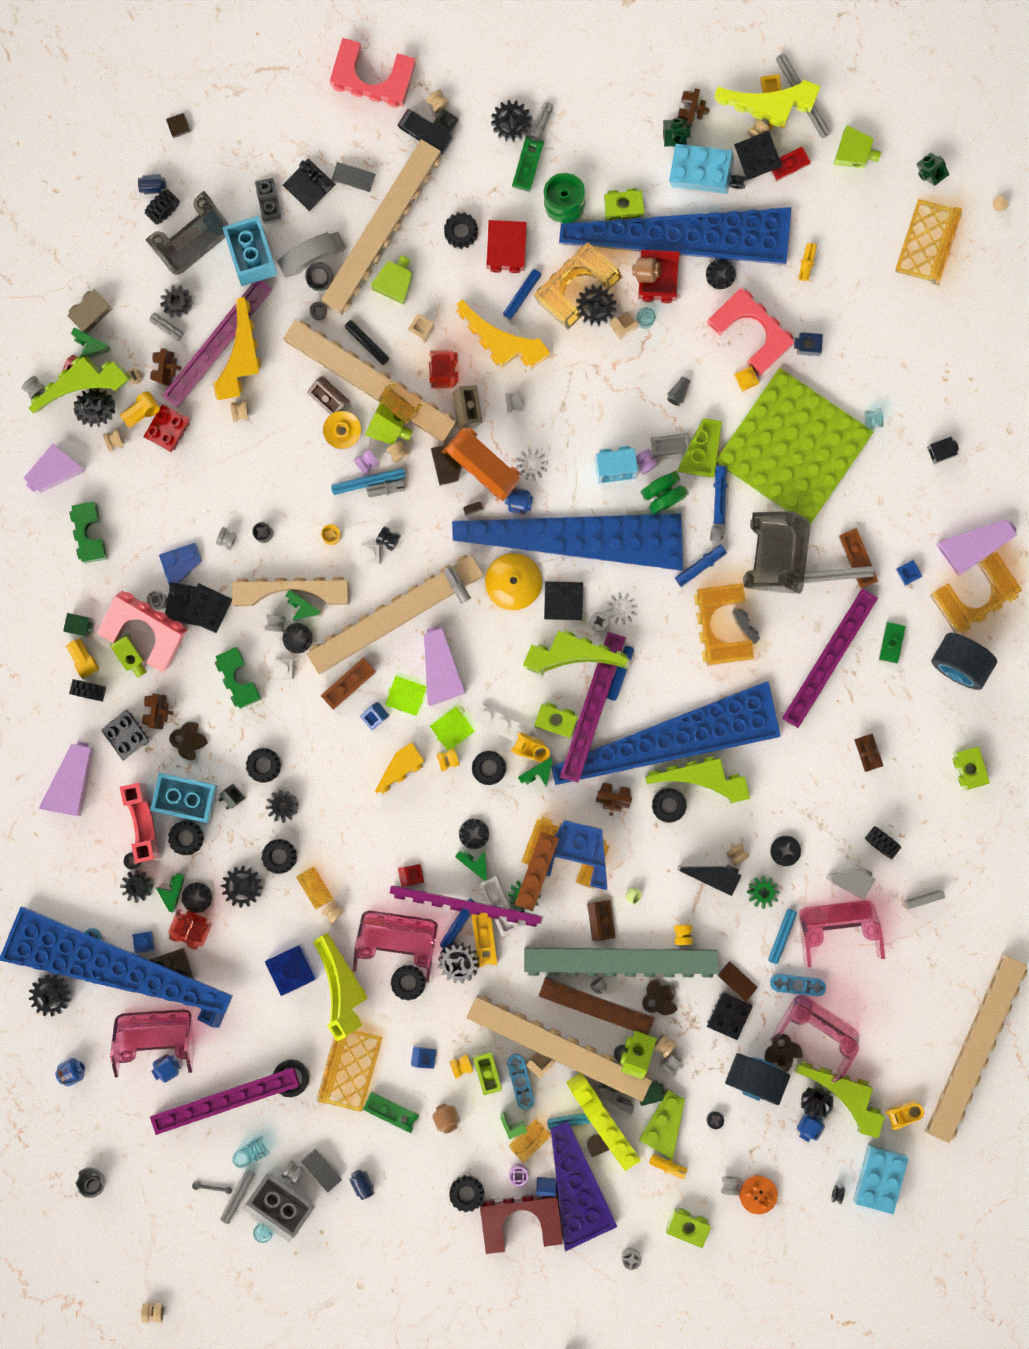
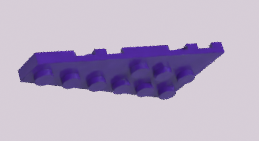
[550,1121,618,1252]

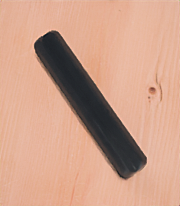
[345,320,390,365]

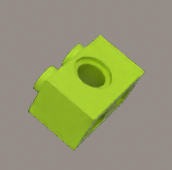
[603,188,644,221]
[534,702,578,739]
[952,746,990,790]
[620,1031,657,1080]
[473,1050,502,1096]
[665,1208,711,1249]

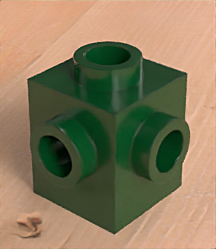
[663,118,691,147]
[916,153,950,186]

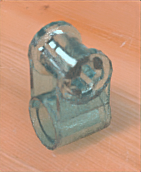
[232,1136,271,1168]

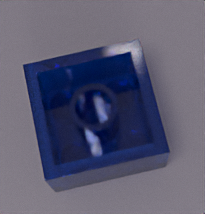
[264,943,318,996]

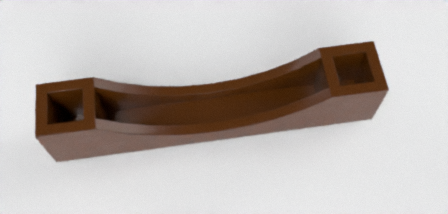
[538,977,655,1035]

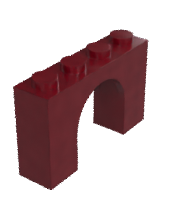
[480,1194,563,1254]

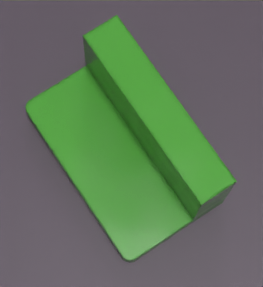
[500,1112,527,1140]

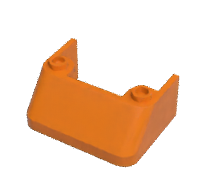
[441,427,521,503]

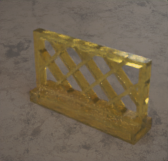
[895,199,962,285]
[316,1030,383,1112]

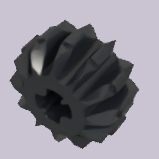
[160,285,193,318]
[265,790,299,823]
[120,870,154,903]
[801,1086,834,1119]

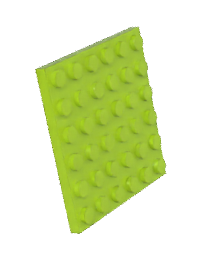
[716,367,874,526]

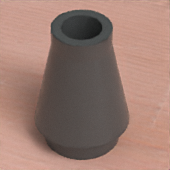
[667,377,691,406]

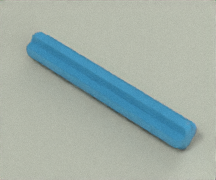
[331,468,406,495]

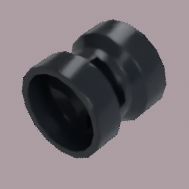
[252,522,273,543]
[375,526,401,552]

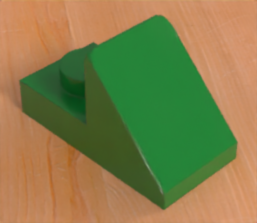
[71,327,111,358]
[285,590,322,621]
[518,757,553,787]
[455,850,487,881]
[156,873,186,913]

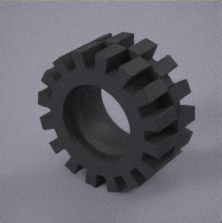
[144,189,180,225]
[444,212,478,249]
[69,679,106,702]
[245,748,281,783]
[472,751,506,785]
[651,788,687,823]
[168,821,204,856]
[865,826,902,859]
[261,839,297,874]
[391,965,426,1001]
[449,1175,484,1213]

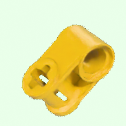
[511,732,550,762]
[885,1101,924,1130]

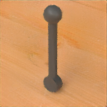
[192,1182,232,1194]

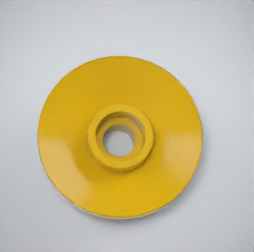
[323,411,361,449]

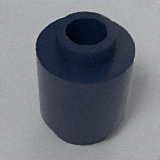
[138,174,166,195]
[349,1169,374,1200]

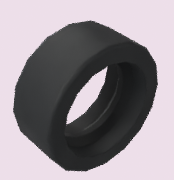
[273,1059,310,1098]

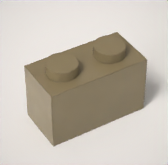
[67,289,113,334]
[452,385,483,430]

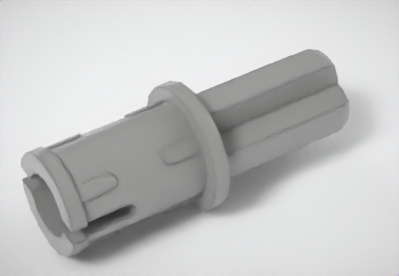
[366,479,405,497]
[443,566,471,604]

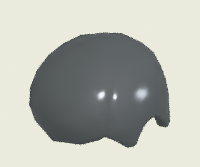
[305,262,334,291]
[75,1167,106,1198]

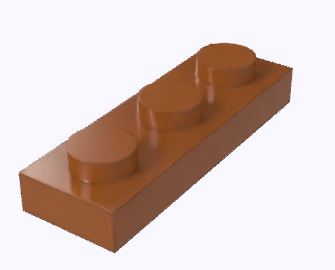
[838,528,878,589]
[320,657,376,710]

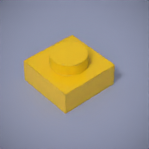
[734,366,759,392]

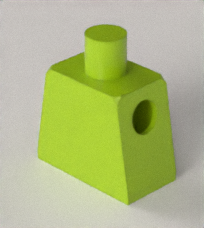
[833,125,882,168]
[371,255,413,305]
[365,400,413,445]
[110,633,147,678]

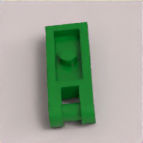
[512,136,544,192]
[363,1091,420,1133]

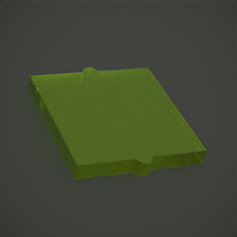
[385,675,427,716]
[429,707,475,751]

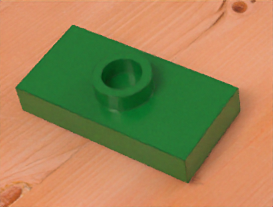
[878,622,906,664]

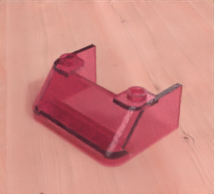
[799,900,885,968]
[352,910,438,982]
[769,995,860,1083]
[110,1009,194,1078]

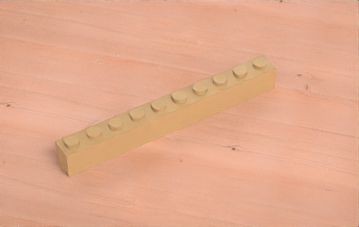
[321,139,442,316]
[283,319,456,443]
[307,555,483,674]
[925,954,1028,1143]
[466,995,652,1102]

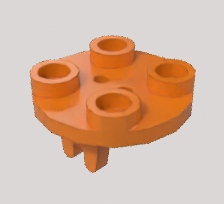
[739,1175,778,1215]

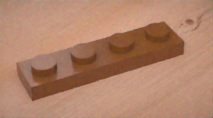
[515,831,559,911]

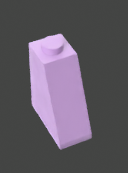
[23,443,85,493]

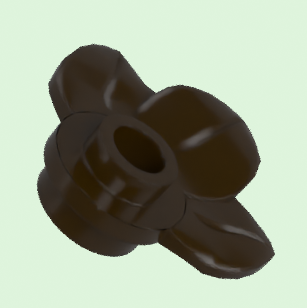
[169,722,208,760]
[642,979,678,1015]
[764,1033,803,1072]

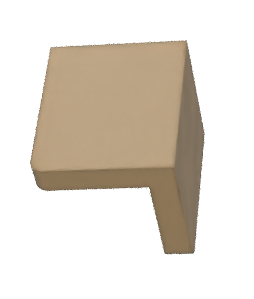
[609,312,639,340]
[408,313,435,343]
[526,1052,556,1079]

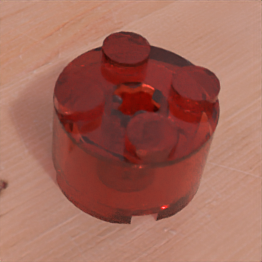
[429,350,458,389]
[168,909,213,950]

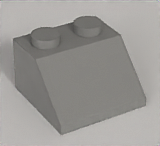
[826,867,876,899]

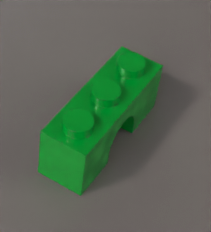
[69,501,107,564]
[214,647,262,709]

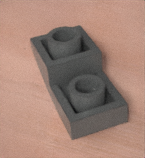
[331,162,376,192]
[255,178,282,222]
[731,608,760,645]
[598,1084,634,1114]
[301,1149,342,1193]

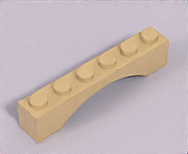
[232,577,349,607]

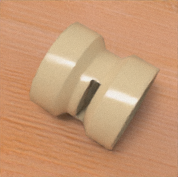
[141,1303,164,1323]

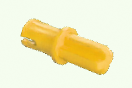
[797,243,817,282]
[649,1154,688,1180]

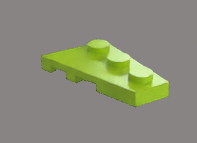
[676,418,722,478]
[639,1089,685,1160]

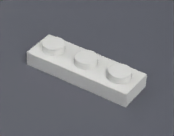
[473,704,533,743]
[479,876,520,937]

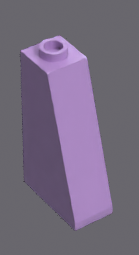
[936,520,1017,576]
[424,626,465,706]
[39,741,93,816]

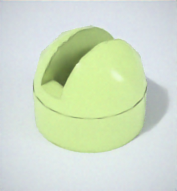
[625,887,642,905]

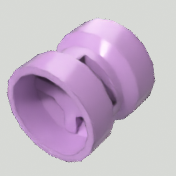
[636,448,659,474]
[353,449,380,475]
[509,1164,528,1186]

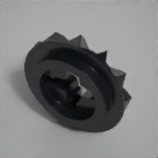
[706,259,736,290]
[282,623,313,654]
[459,819,489,849]
[770,836,801,866]
[182,882,212,913]

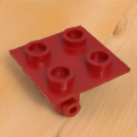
[143,404,190,453]

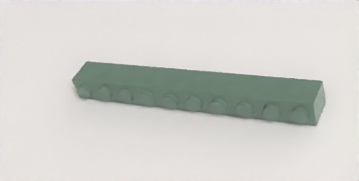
[524,947,718,978]

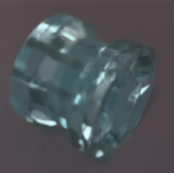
[636,307,656,329]
[864,408,884,429]
[253,1222,274,1243]

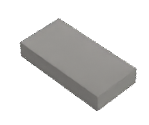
[650,433,690,457]
[904,890,946,909]

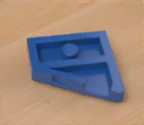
[159,543,202,587]

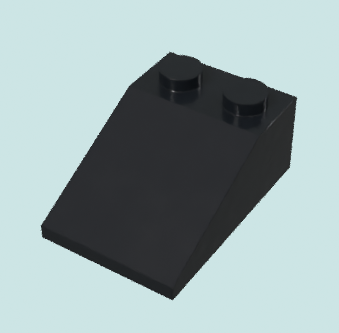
[677,864,742,896]

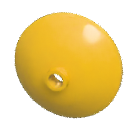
[485,553,542,610]

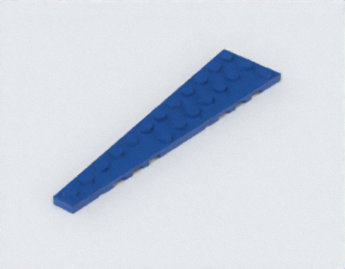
[559,207,792,265]
[452,513,683,571]
[551,681,781,785]
[0,906,233,1014]

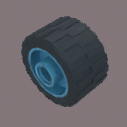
[931,633,998,690]
[725,1053,791,1105]

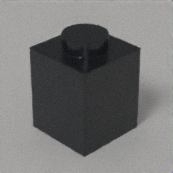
[927,436,959,465]

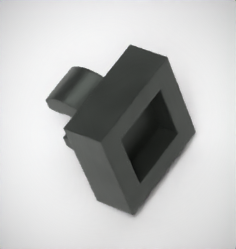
[433,109,459,134]
[219,784,245,810]

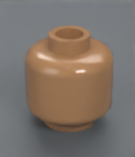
[632,258,661,283]
[432,1103,460,1134]

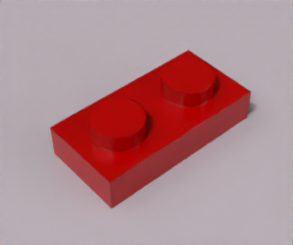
[771,146,811,182]

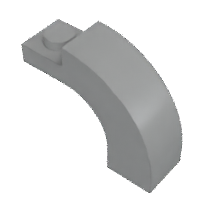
[277,232,346,278]

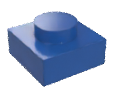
[895,560,923,586]
[132,931,155,953]

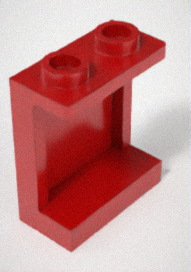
[486,220,527,274]
[638,250,679,304]

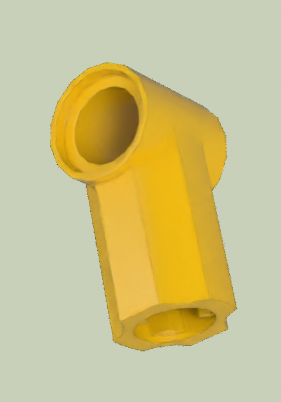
[120,391,160,428]
[66,638,100,679]

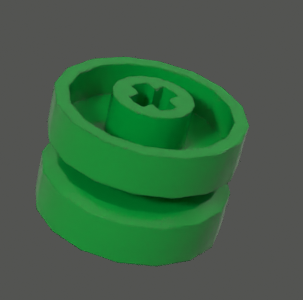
[543,173,586,223]
[640,471,689,515]

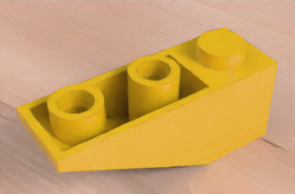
[375,742,425,794]

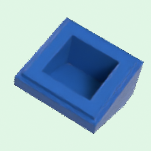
[360,702,390,730]
[197,1009,225,1028]
[411,1047,436,1069]
[536,1177,556,1196]

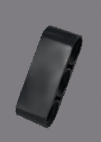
[397,109,453,155]

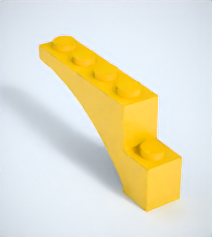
[212,297,261,400]
[456,299,550,369]

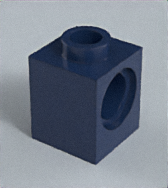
[794,332,823,356]

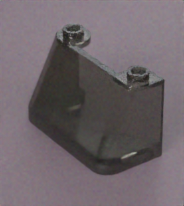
[145,191,229,275]
[743,511,810,594]

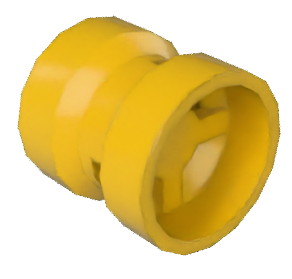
[321,524,341,545]
[436,748,460,772]
[674,924,693,945]
[449,1054,474,1079]

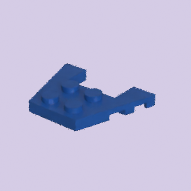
[546,820,608,890]

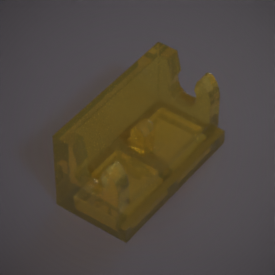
[378,381,422,424]
[296,866,334,910]
[509,1118,551,1163]

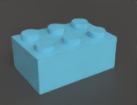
[669,144,734,194]
[222,216,278,286]
[594,446,638,484]
[150,773,218,823]
[853,1144,909,1215]

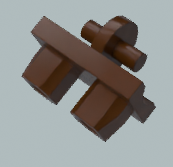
[677,88,710,127]
[150,348,182,386]
[142,694,174,730]
[854,733,884,772]
[595,783,632,816]

